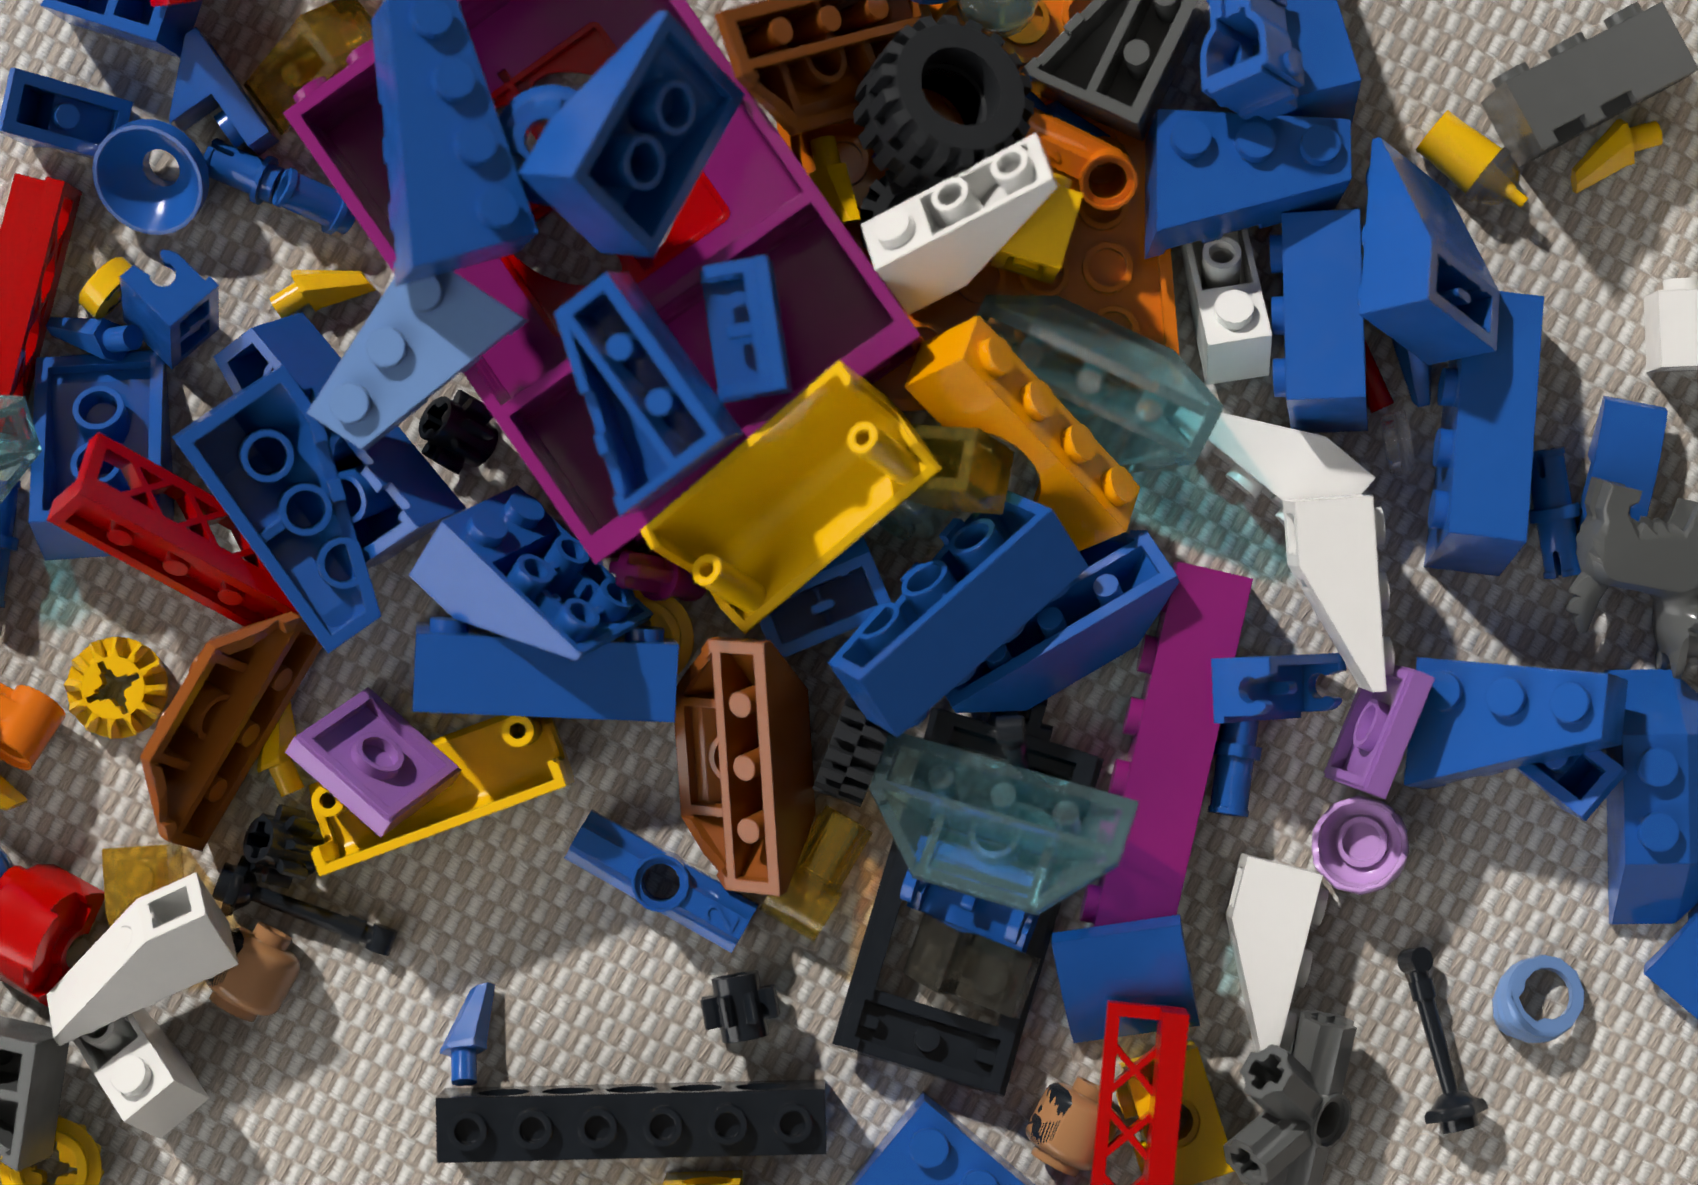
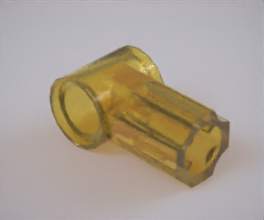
[759,804,873,942]

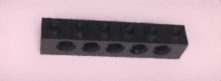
[435,1079,827,1163]

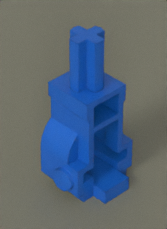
[1200,0,1304,121]

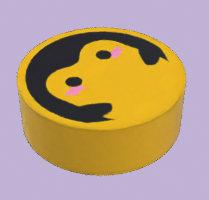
[79,257,132,319]

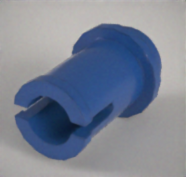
[203,138,286,205]
[272,168,356,235]

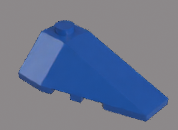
[172,364,382,654]

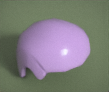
[1312,795,1409,895]

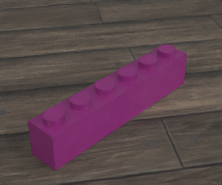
[1079,561,1253,928]

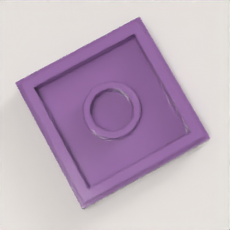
[1324,665,1435,799]
[285,687,461,837]

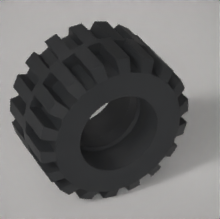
[853,15,1034,194]

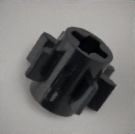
[418,390,498,474]
[243,804,324,889]
[700,970,780,1043]

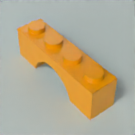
[904,315,1140,551]

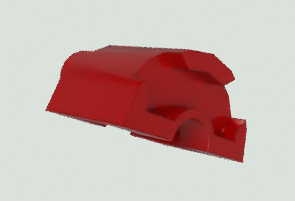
[0,864,107,1007]

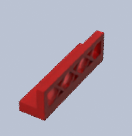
[0,173,82,436]
[47,432,299,627]
[1090,1000,1190,1185]

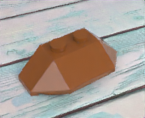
[714,0,933,136]
[140,612,322,851]
[674,636,816,896]

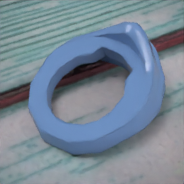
[1492,954,1585,1043]

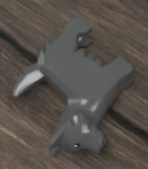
[1564,476,1698,679]

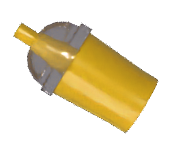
[1416,110,1528,208]

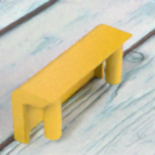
[640,360,942,634]
[308,715,575,877]

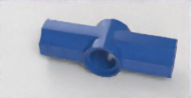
[564,810,759,953]

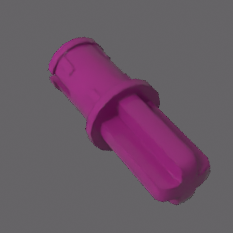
[609,550,707,602]

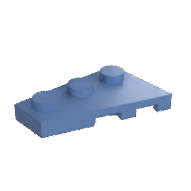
[307,271,528,450]

